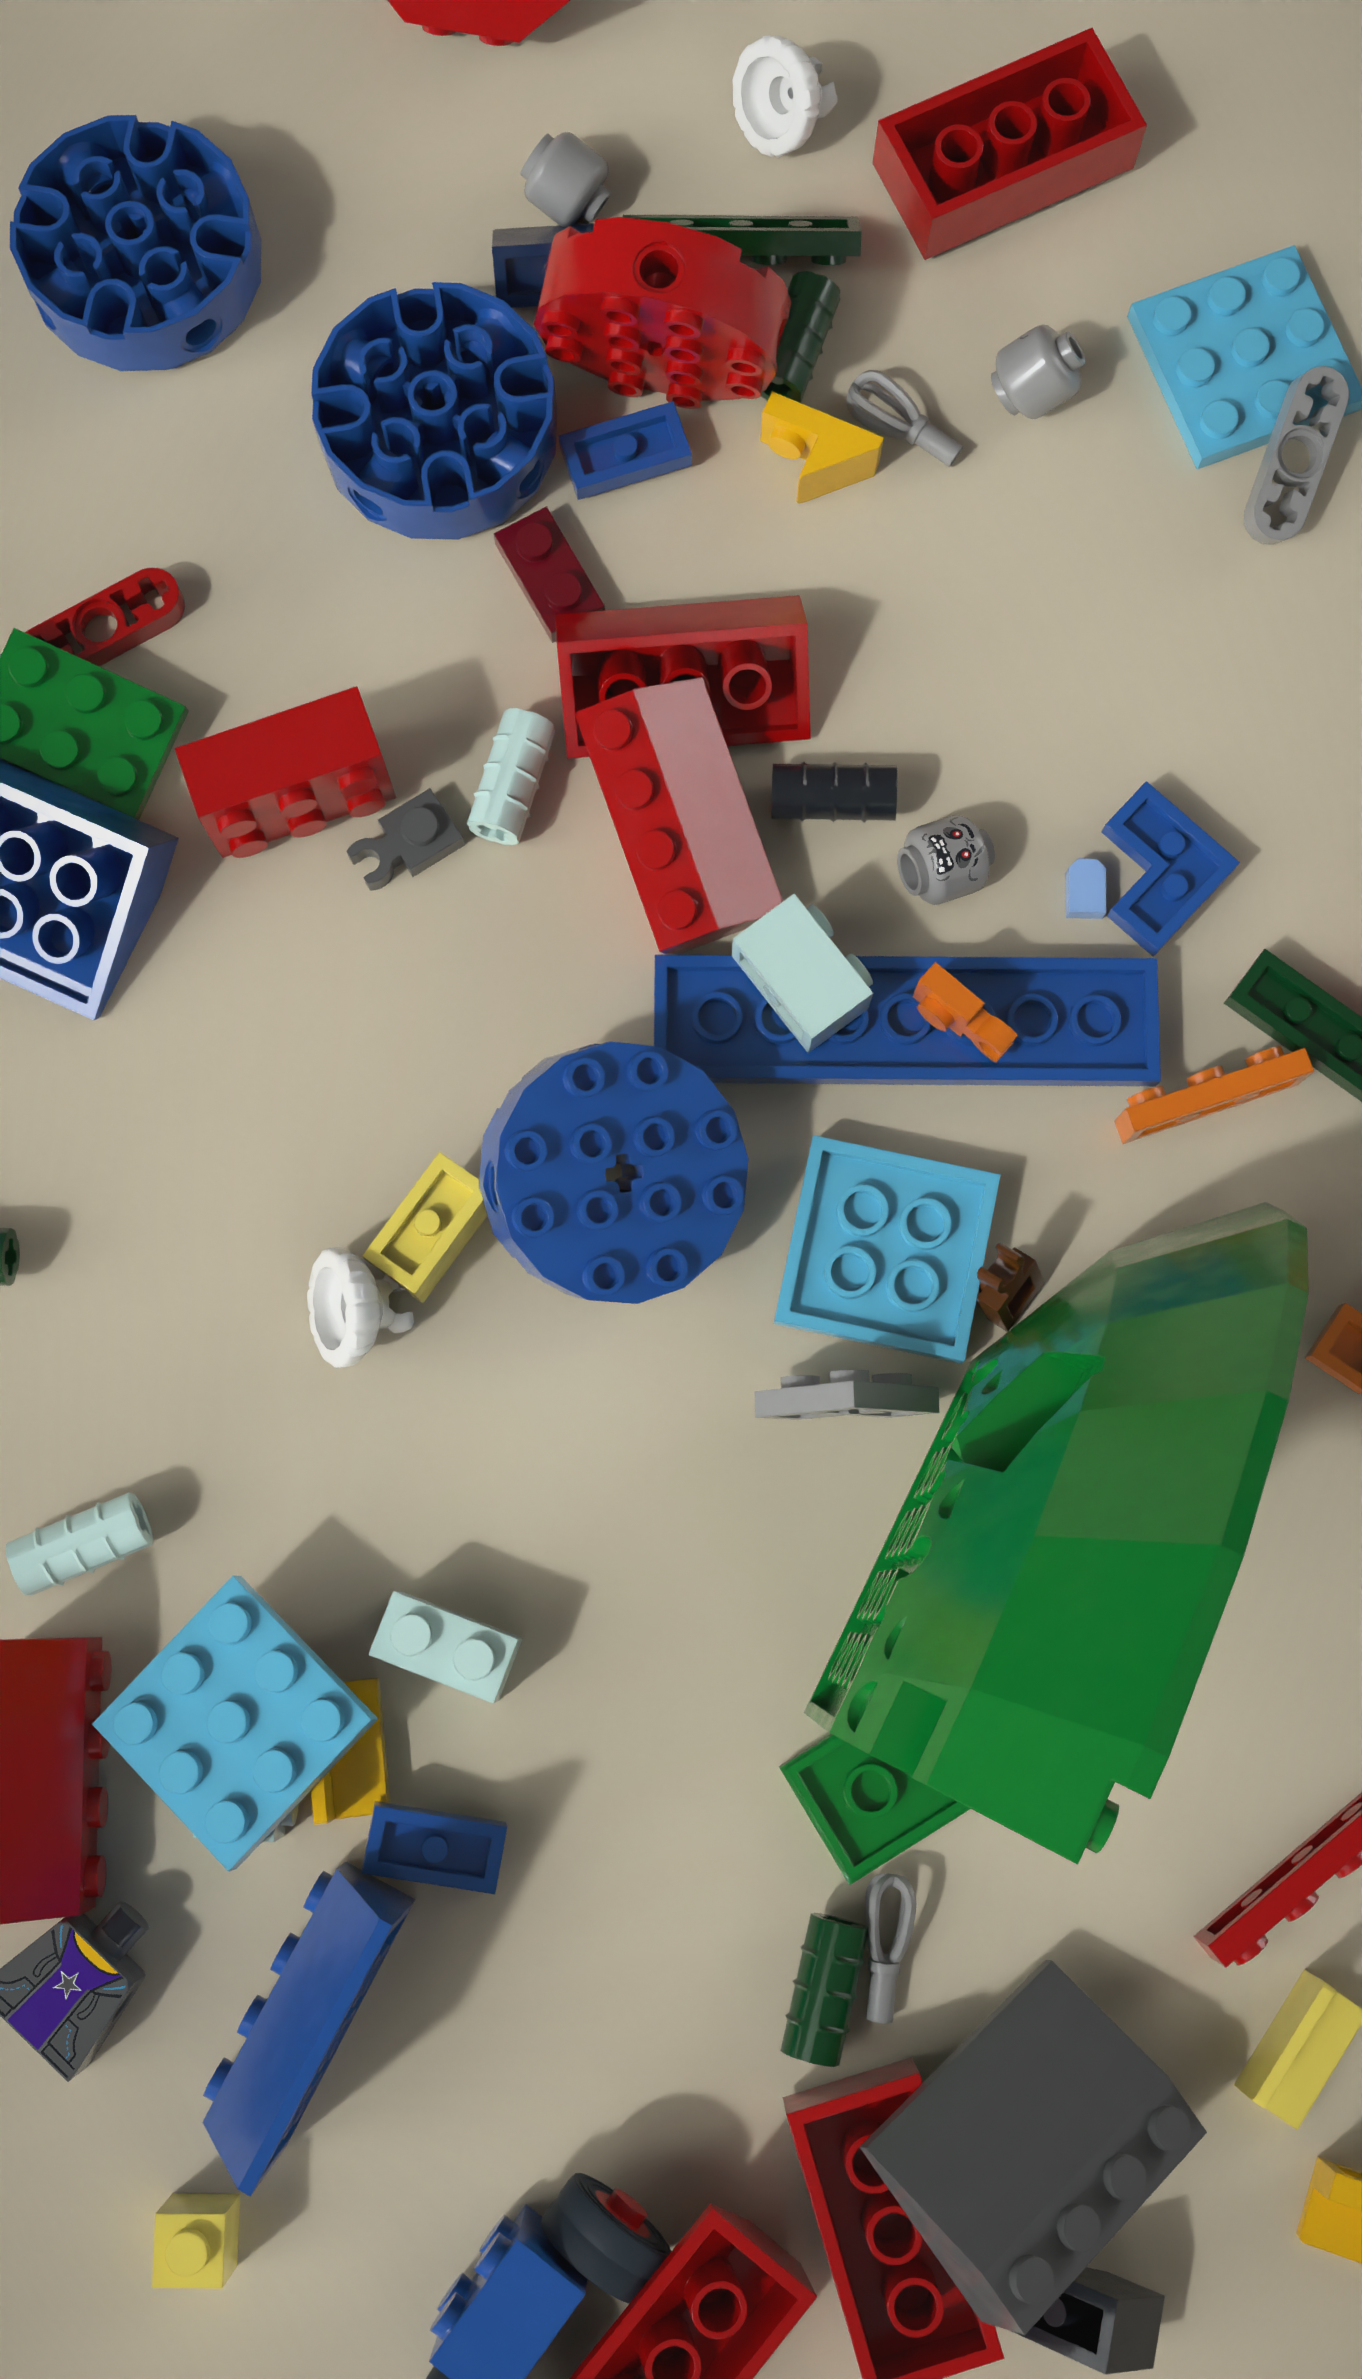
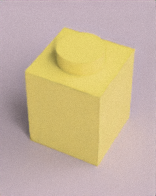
[152,2193,240,2289]

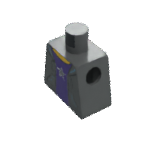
[0,1901,149,2082]

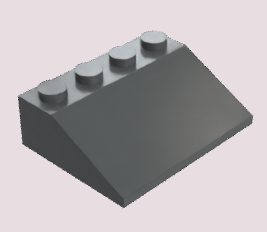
[860,1960,1207,2335]

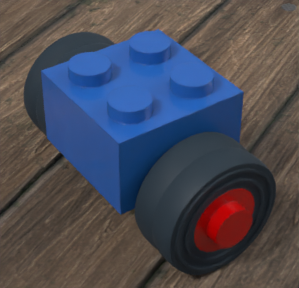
[426,2173,671,2379]

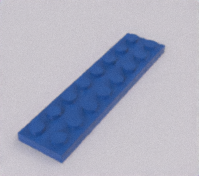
[654,955,1161,1087]

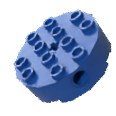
[10,115,261,371]
[311,282,557,540]
[479,1041,749,1304]

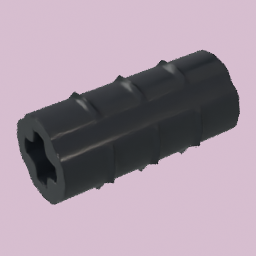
[771,762,897,823]

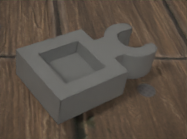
[346,788,465,891]

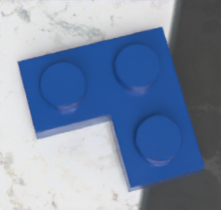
[1101,781,1240,957]

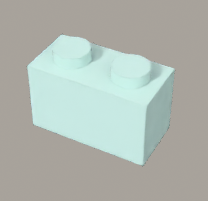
[731,894,873,1053]
[368,1591,523,1704]

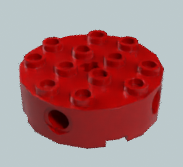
[533,217,791,409]

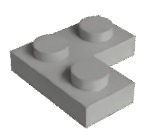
[754,1370,940,1420]

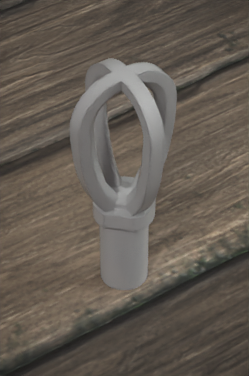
[846,370,963,467]
[865,1874,917,2024]

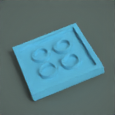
[1127,245,1362,470]
[773,1135,1001,1364]
[92,1575,378,1871]

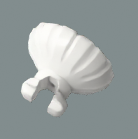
[732,35,838,158]
[307,1247,414,1368]

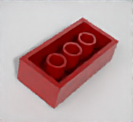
[872,28,1147,260]
[782,2057,1005,2379]

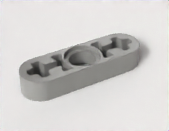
[1244,366,1349,545]

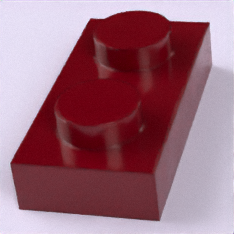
[494,506,605,643]

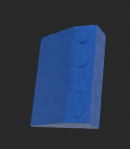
[0,759,179,1020]
[202,1862,416,2197]

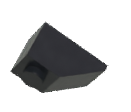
[1009,2267,1165,2374]

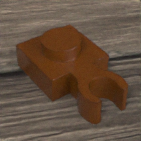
[977,1243,1045,1332]

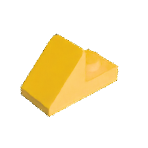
[760,391,884,504]

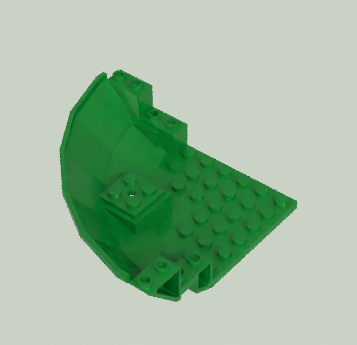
[804,1202,1309,1865]

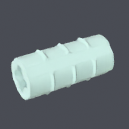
[467,708,556,845]
[5,1492,153,1596]

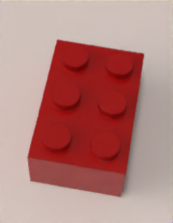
[174,686,397,858]

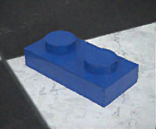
[559,401,692,500]
[362,1801,507,1894]

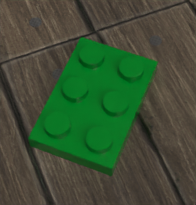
[0,628,189,820]

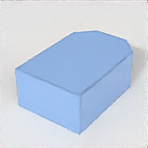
[1065,858,1106,919]

